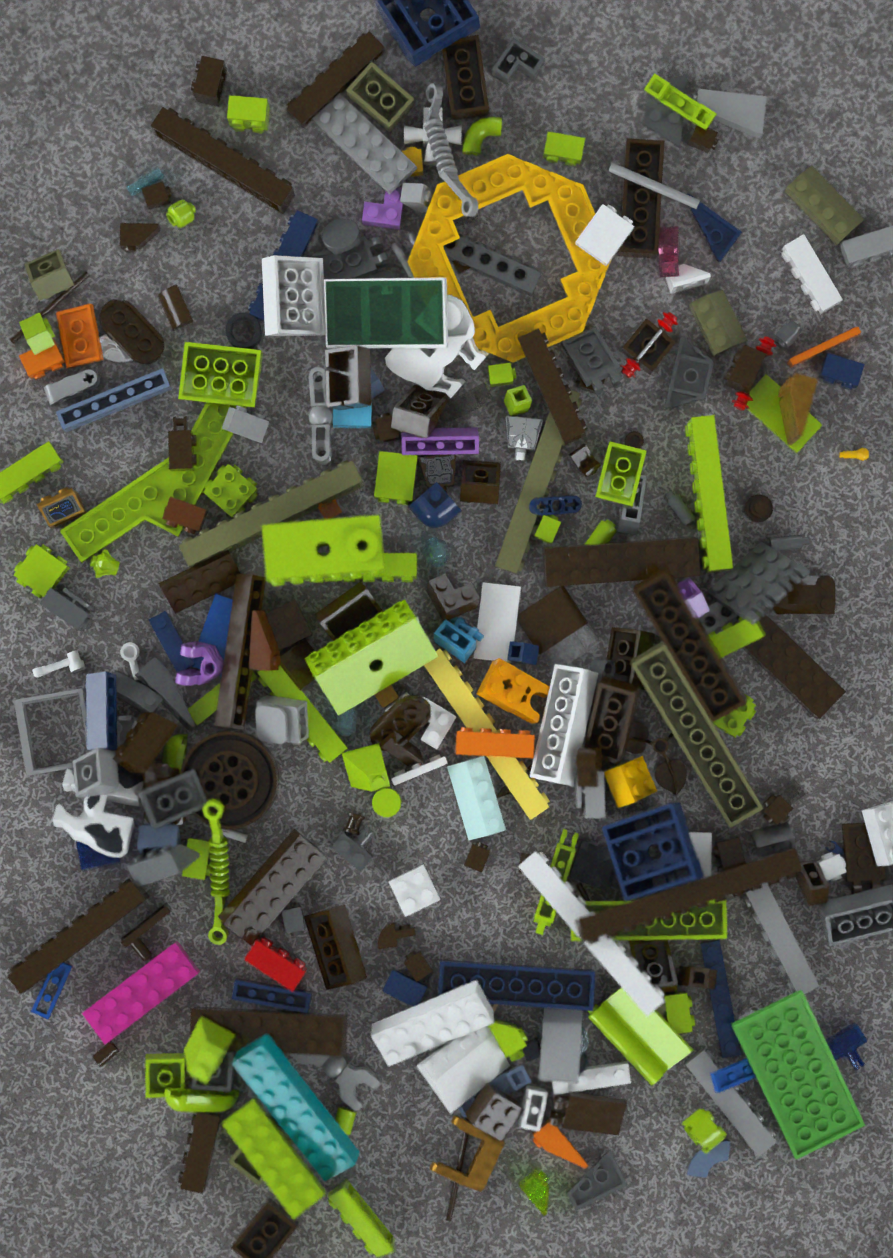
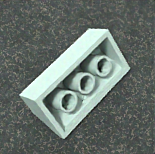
[447,756,506,840]

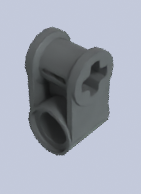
[590,659,616,694]

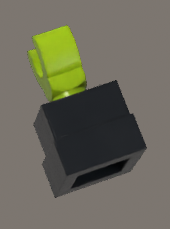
[509,1038,541,1062]

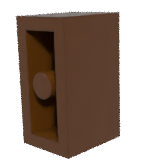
[162,497,208,535]

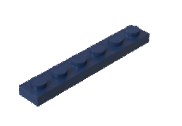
[700,940,741,1058]

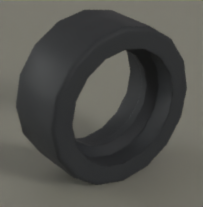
[225,312,262,349]

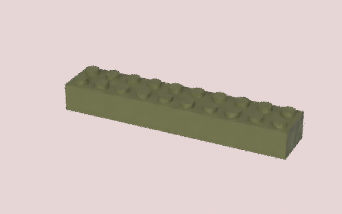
[179,460,365,568]
[630,641,764,828]

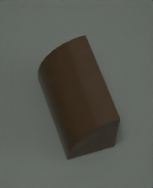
[158,284,194,331]

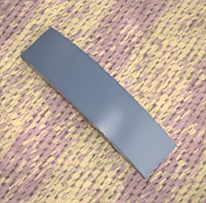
[458,1064,532,1118]

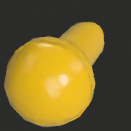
[839,447,869,461]

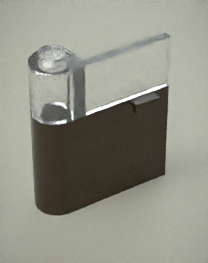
[517,586,601,674]

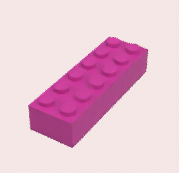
[82,941,200,1044]

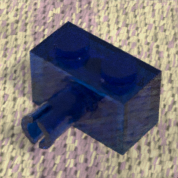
[826,1022,868,1070]

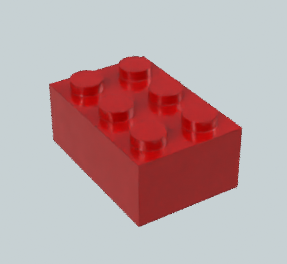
[244,937,308,992]

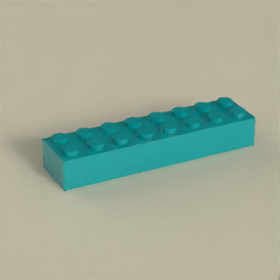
[232,1034,360,1181]

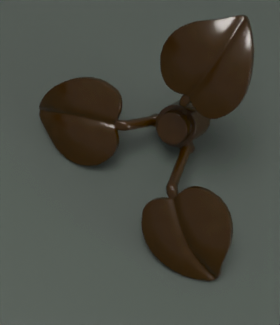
[626,722,687,795]

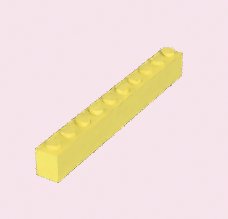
[424,648,550,820]

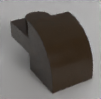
[378,922,416,950]

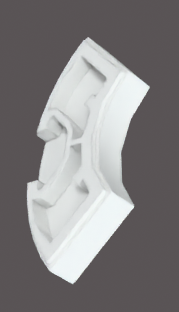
[99,334,134,362]

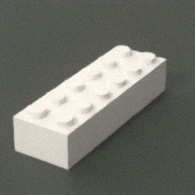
[530,664,598,787]
[371,980,494,1066]

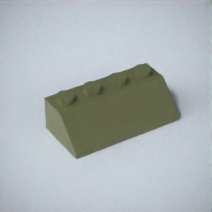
[784,165,864,246]

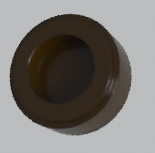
[624,431,644,449]

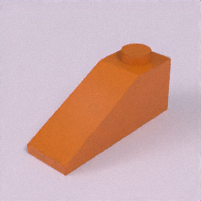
[532,1119,588,1168]

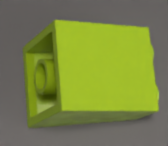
[184,1016,235,1083]

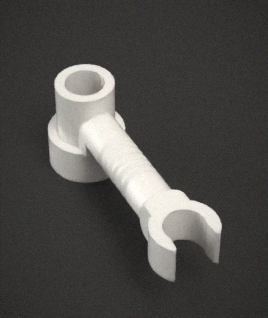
[33,650,86,678]

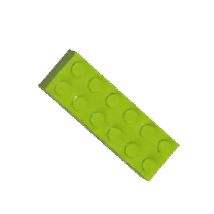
[306,552,417,583]
[222,1097,326,1219]

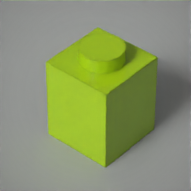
[488,363,516,387]
[504,385,532,417]
[534,515,561,544]

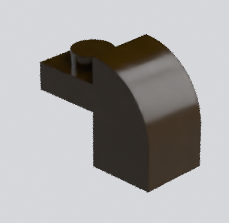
[576,748,602,787]

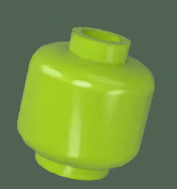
[166,199,196,228]

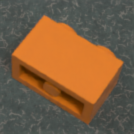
[19,339,65,380]

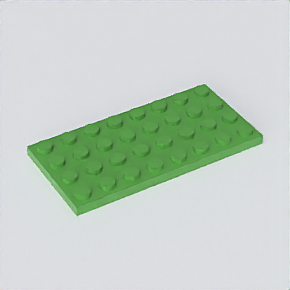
[731,989,865,1160]

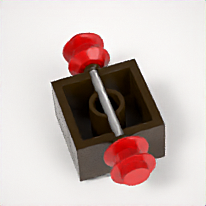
[620,312,678,378]
[724,336,777,411]

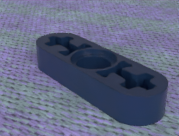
[529,495,582,515]

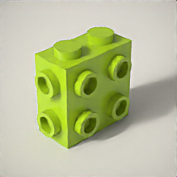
[203,464,258,519]
[14,544,70,599]
[713,694,756,738]

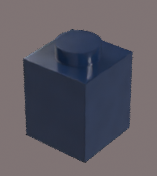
[507,641,539,665]

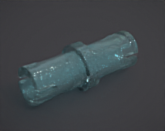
[126,167,165,197]

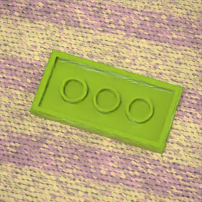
[747,374,822,454]

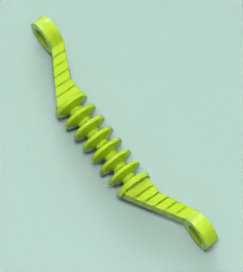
[203,799,230,945]

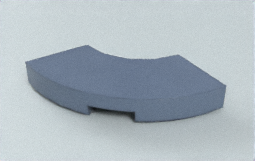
[687,1140,730,1178]

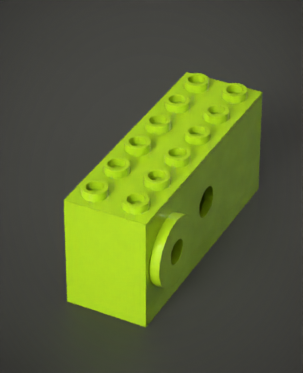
[262,515,385,586]
[305,599,439,716]

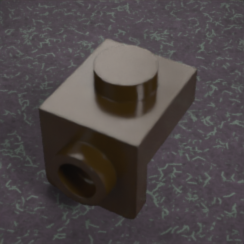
[569,444,601,477]

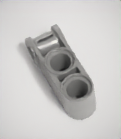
[44,369,100,406]

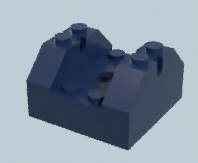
[375,0,481,67]
[602,802,704,902]

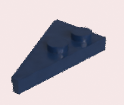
[687,193,742,263]

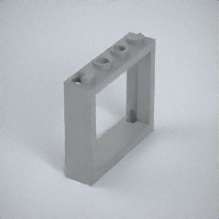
[14,688,90,776]

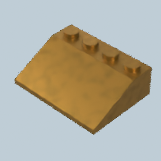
[778,373,818,445]

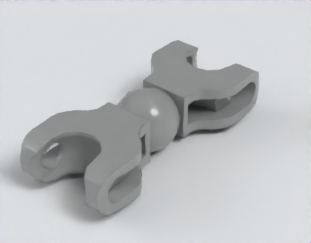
[308,367,333,465]
[290,1054,382,1110]

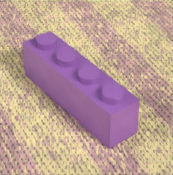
[401,427,479,455]

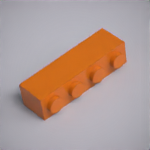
[456,727,535,758]

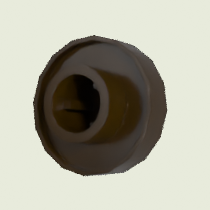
[744,494,773,523]

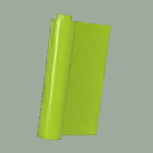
[587,987,693,1085]

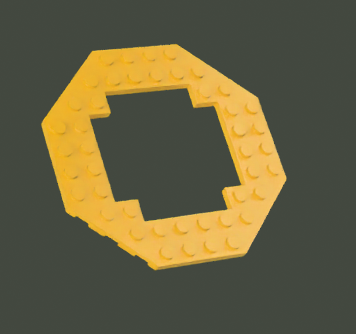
[407,154,611,363]

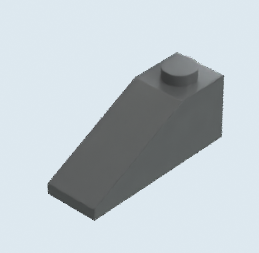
[617,475,647,535]
[113,671,163,714]

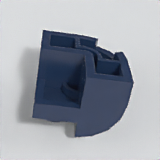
[408,482,462,528]

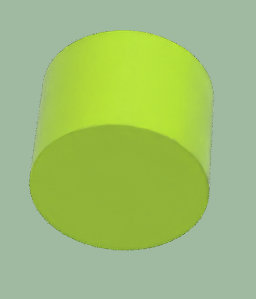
[372,788,401,817]

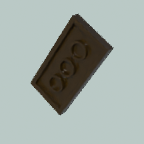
[159,550,241,614]

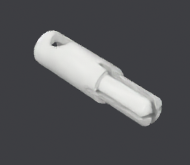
[222,829,248,843]

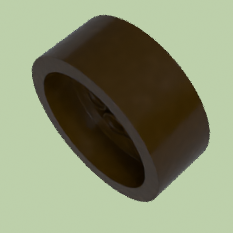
[180,732,279,829]

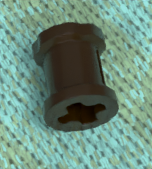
[343,812,365,835]

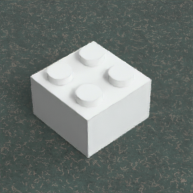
[389,864,440,917]

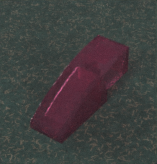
[659,226,680,278]

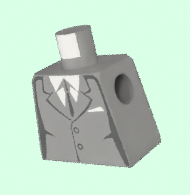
[506,416,542,462]

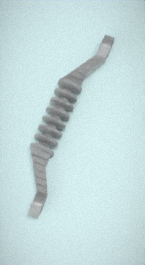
[424,84,478,217]

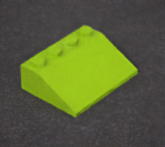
[178,342,263,408]
[328,1178,395,1257]

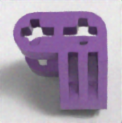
[175,641,224,686]

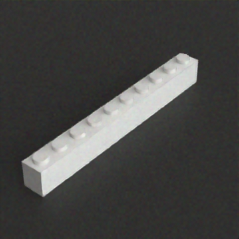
[518,851,665,1016]

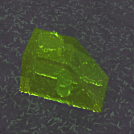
[518,1168,549,1216]

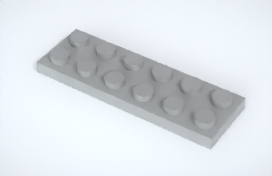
[312,93,417,195]

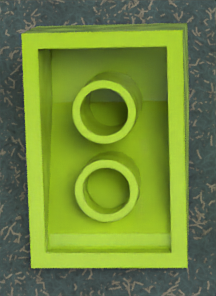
[595,441,647,507]

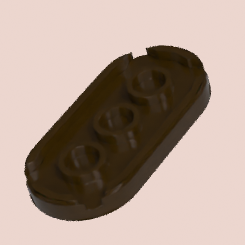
[99,299,164,364]
[369,695,431,751]

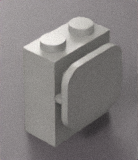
[255,695,309,744]
[575,767,605,819]

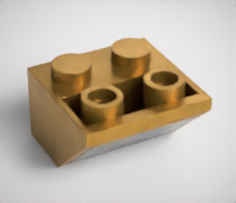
[37,487,87,528]

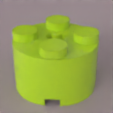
[681,1108,726,1154]

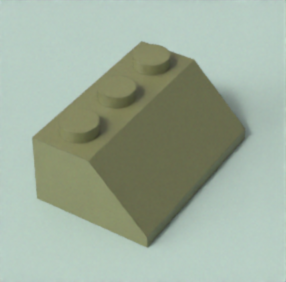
[689,290,748,357]

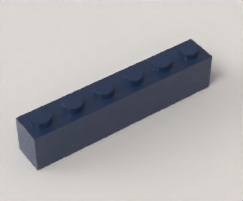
[248,210,319,323]

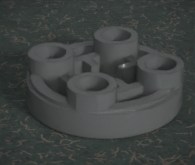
[322,218,361,255]

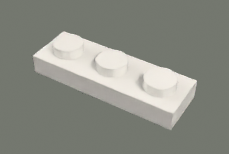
[391,754,448,786]

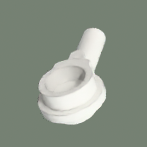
[120,642,140,680]

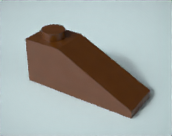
[249,610,281,671]

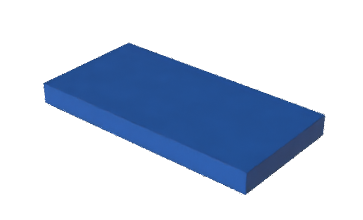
[192,594,233,677]

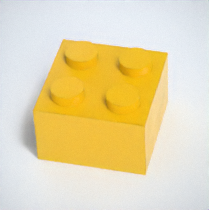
[604,756,657,808]

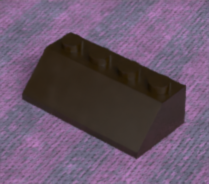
[304,904,367,990]

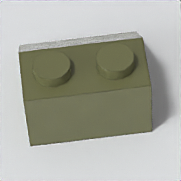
[24,249,74,301]

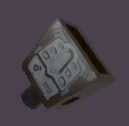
[419,454,456,493]

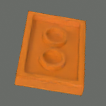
[56,303,104,368]

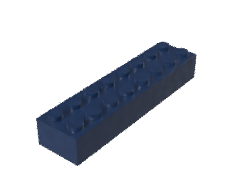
[438,959,595,1011]

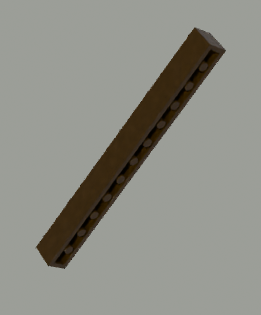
[575,848,803,945]

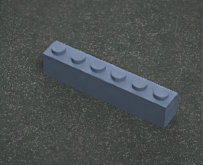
[56,368,172,432]

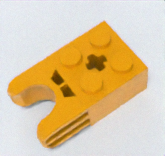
[476,658,550,724]

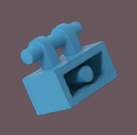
[434,617,484,663]

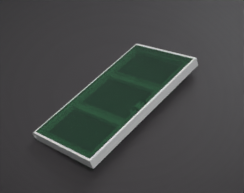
[324,278,448,348]

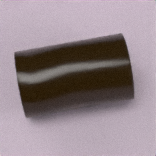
[92,1041,120,1067]

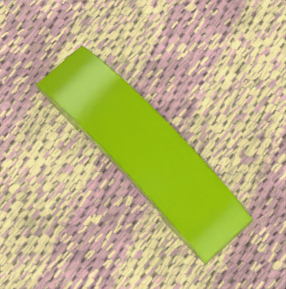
[644,73,717,130]

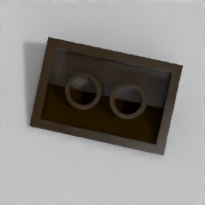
[606,627,655,690]
[113,712,178,773]

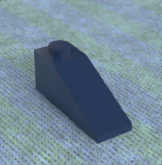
[149,611,195,672]

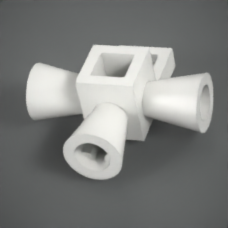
[404,107,461,166]

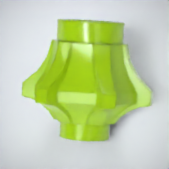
[90,549,120,578]

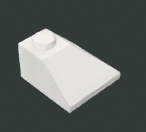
[664,263,711,294]

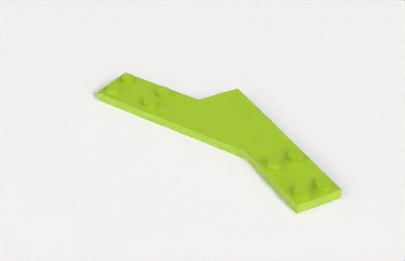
[60,402,248,563]

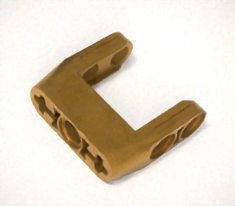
[429,1115,505,1192]

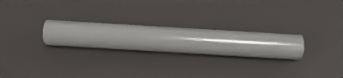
[608,162,700,209]

